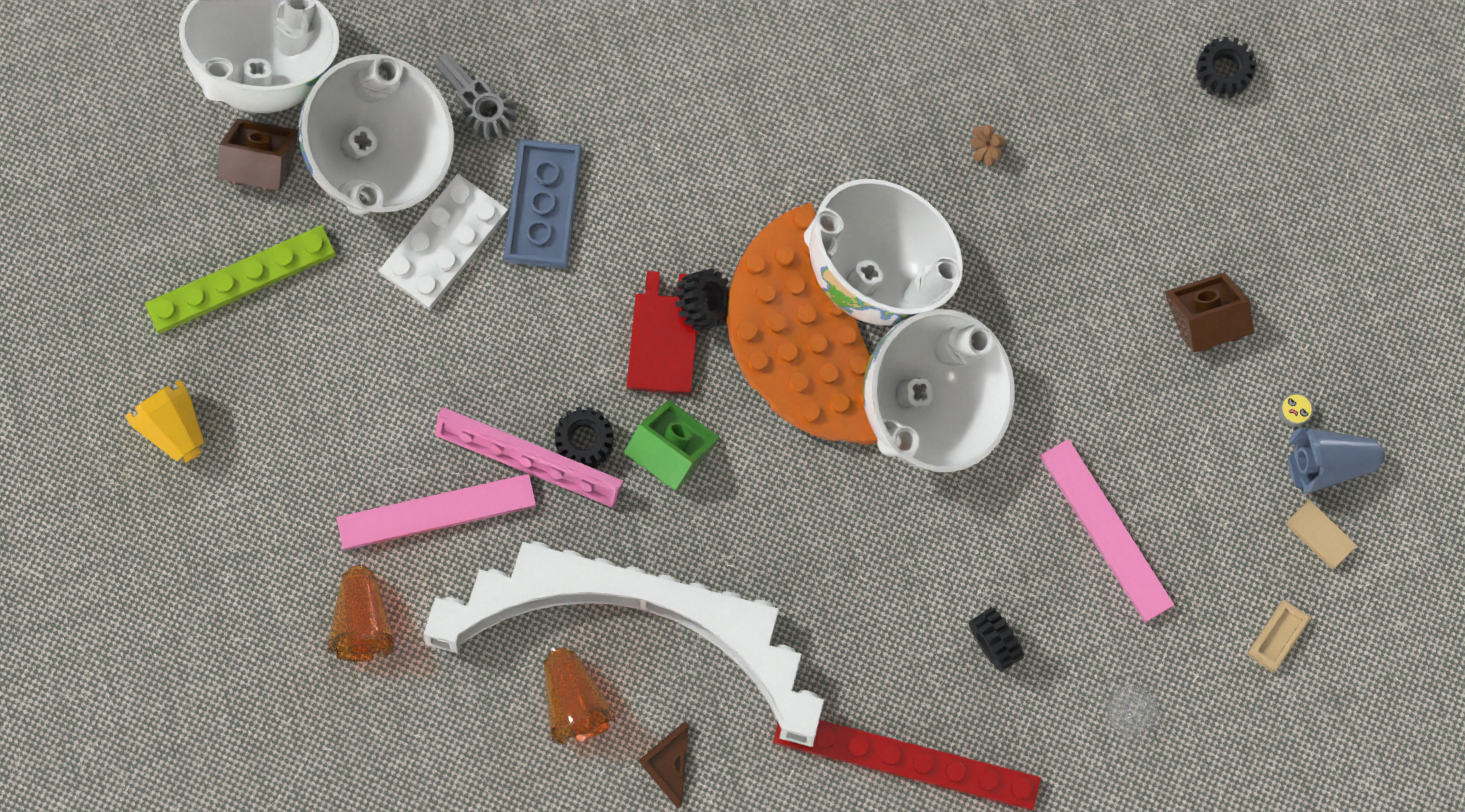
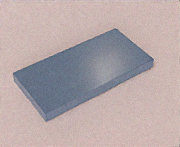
[503,139,582,269]

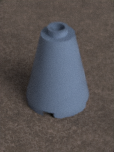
[1288,427,1385,493]

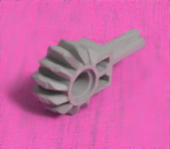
[435,53,517,141]

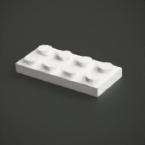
[379,173,509,311]

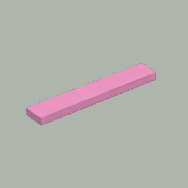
[435,407,623,508]
[1040,439,1174,623]
[336,474,536,551]

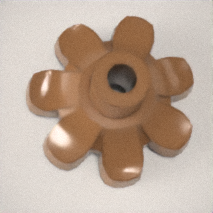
[970,125,1006,166]

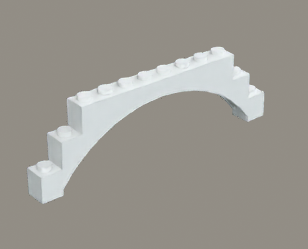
[423,541,824,747]

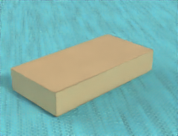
[1285,499,1357,570]
[1246,599,1311,673]

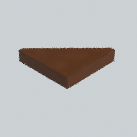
[638,721,689,809]

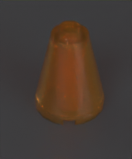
[327,565,395,662]
[544,647,616,745]

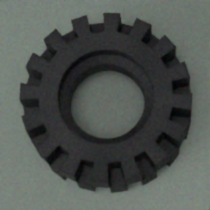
[1196,36,1256,99]
[675,269,729,331]
[554,407,614,468]
[969,607,1024,672]

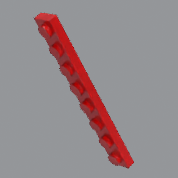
[772,720,1041,811]

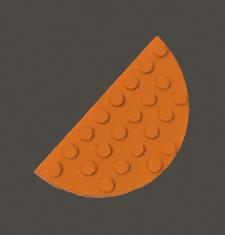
[727,203,878,445]

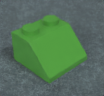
[624,400,720,491]

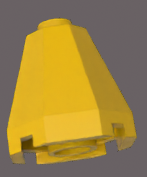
[125,379,205,463]

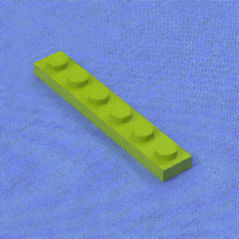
[144,225,336,334]

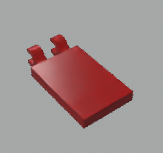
[626,271,697,395]

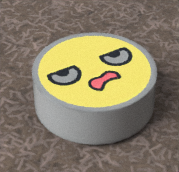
[1279,393,1313,427]

